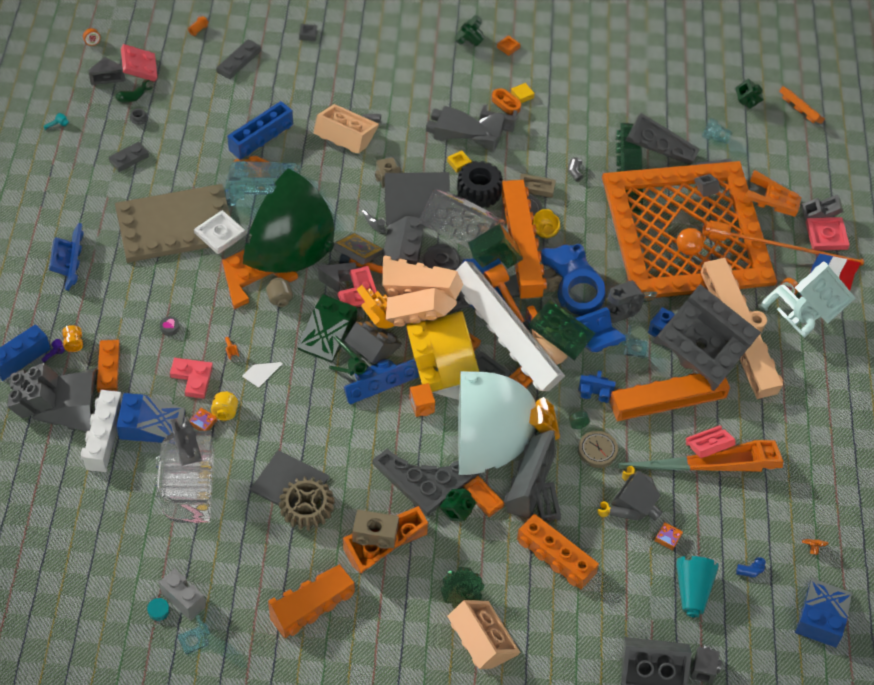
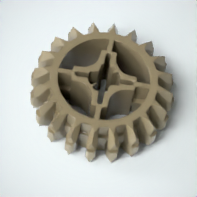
[279,476,335,531]

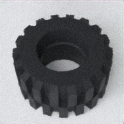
[457,161,503,208]

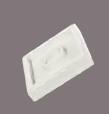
[194,210,246,254]

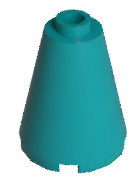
[676,556,719,617]

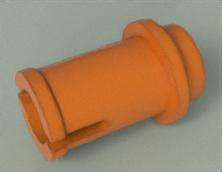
[188,16,209,36]

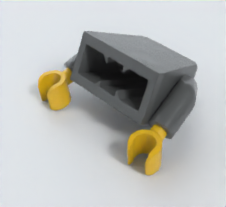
[598,466,663,521]

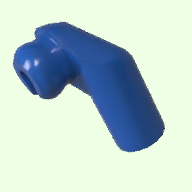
[736,557,766,577]

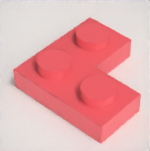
[338,266,377,308]
[170,358,213,399]

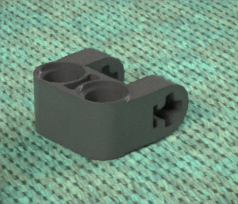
[606,280,645,323]

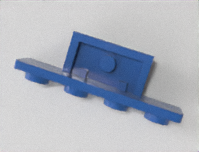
[49,223,84,291]
[344,359,419,404]

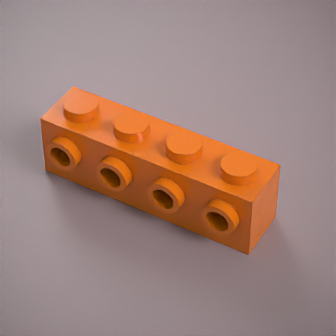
[517,514,599,590]

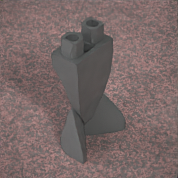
[426,106,505,152]

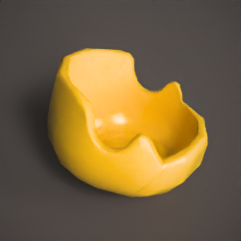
[533,209,560,239]

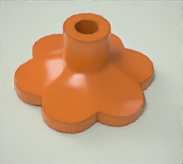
[802,539,828,554]

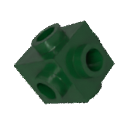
[735,79,764,109]
[440,489,477,522]

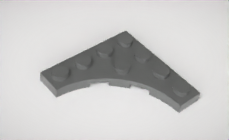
[372,449,486,516]

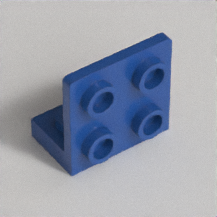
[572,307,626,352]

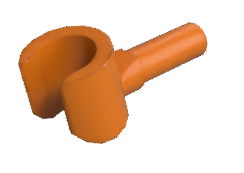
[225,337,240,360]

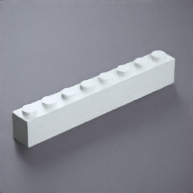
[456,261,565,391]

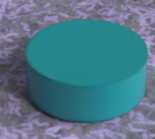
[147,598,170,621]

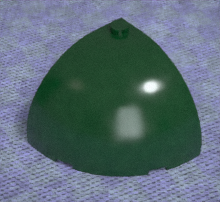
[243,168,334,273]

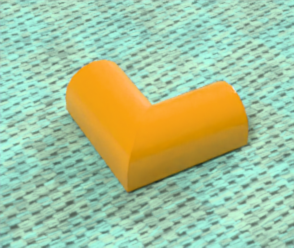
[529,398,560,440]

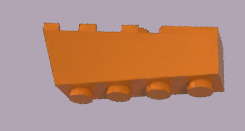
[343,506,428,573]
[268,564,355,639]

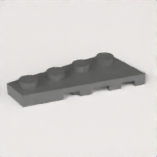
[625,113,700,165]

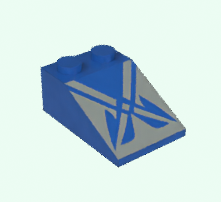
[116,393,185,444]
[795,578,852,648]

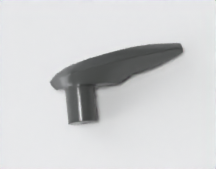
[363,210,386,233]

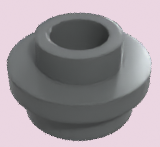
[130,108,147,125]

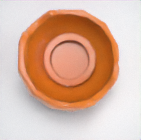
[676,228,704,255]

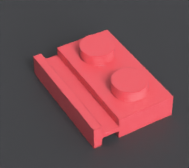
[686,426,735,458]

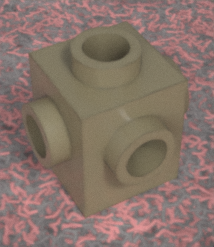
[375,157,401,188]

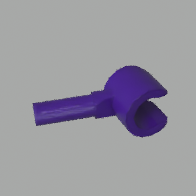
[41,339,65,363]

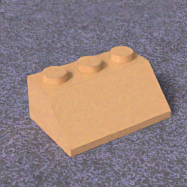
[313,104,379,154]
[386,288,457,327]
[447,600,521,669]

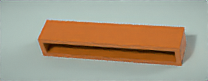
[609,373,730,421]

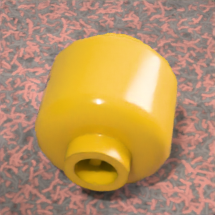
[211,391,239,421]

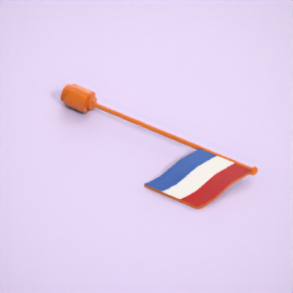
[702,220,865,297]

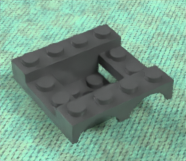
[653,284,761,391]

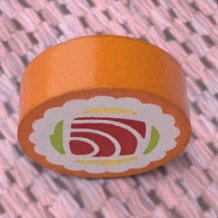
[83,28,101,46]
[780,278,798,295]

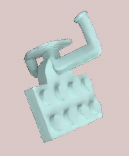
[758,261,856,338]

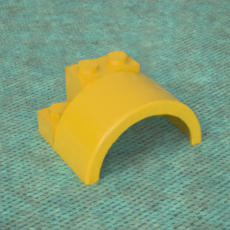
[406,311,479,392]

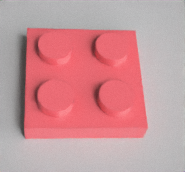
[121,44,158,82]
[806,217,850,251]

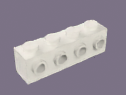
[81,390,122,472]

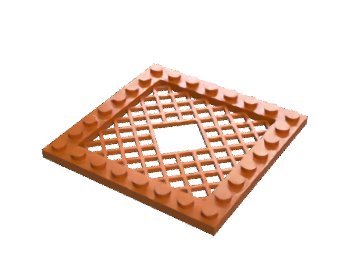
[602,161,777,299]

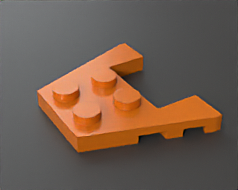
[743,170,802,217]
[222,250,298,309]

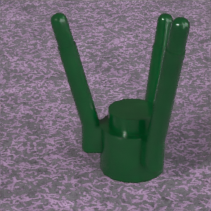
[329,336,368,376]

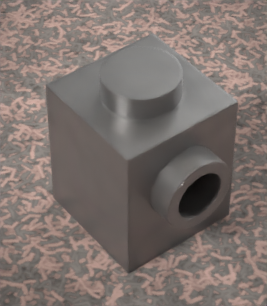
[691,646,722,684]

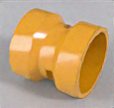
[62,325,83,352]

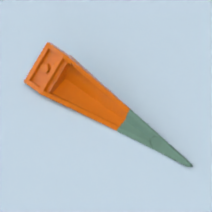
[618,440,784,472]

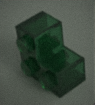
[468,223,523,269]

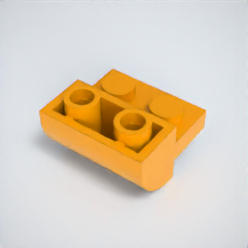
[356,285,394,329]

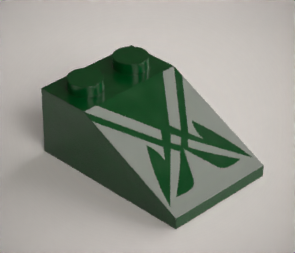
[298,294,357,363]

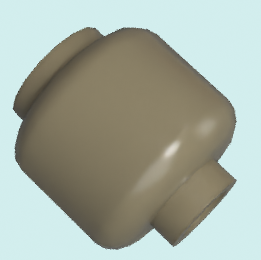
[266,278,293,307]

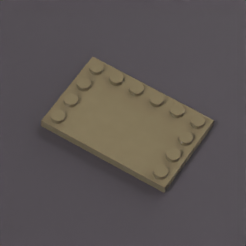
[115,184,236,263]

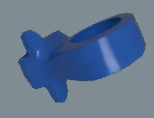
[541,244,606,316]

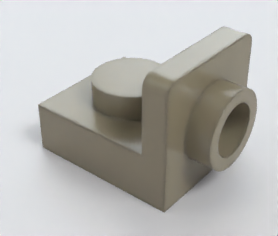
[542,268,562,293]

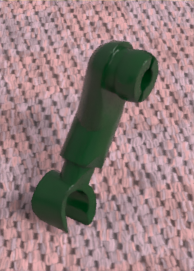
[115,80,153,103]

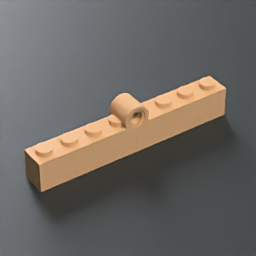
[700,258,783,399]

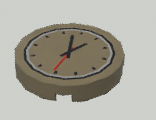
[578,431,618,468]

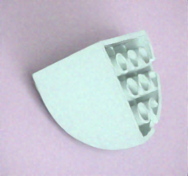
[458,371,536,475]

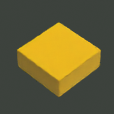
[511,83,535,103]
[447,150,472,173]

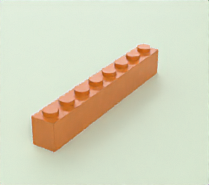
[502,180,547,299]

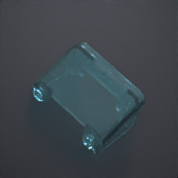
[225,161,302,206]

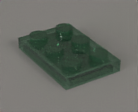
[528,299,596,361]

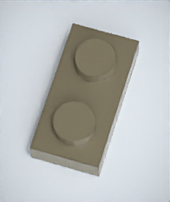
[520,174,556,198]

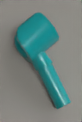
[43,113,69,130]

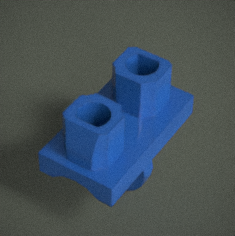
[578,371,616,403]

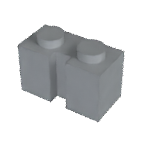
[159,568,206,620]

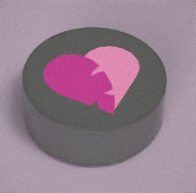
[160,316,180,336]

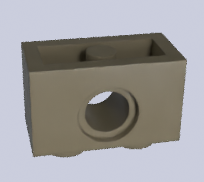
[352,510,399,549]

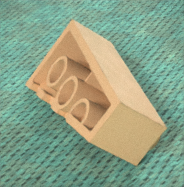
[383,256,463,300]

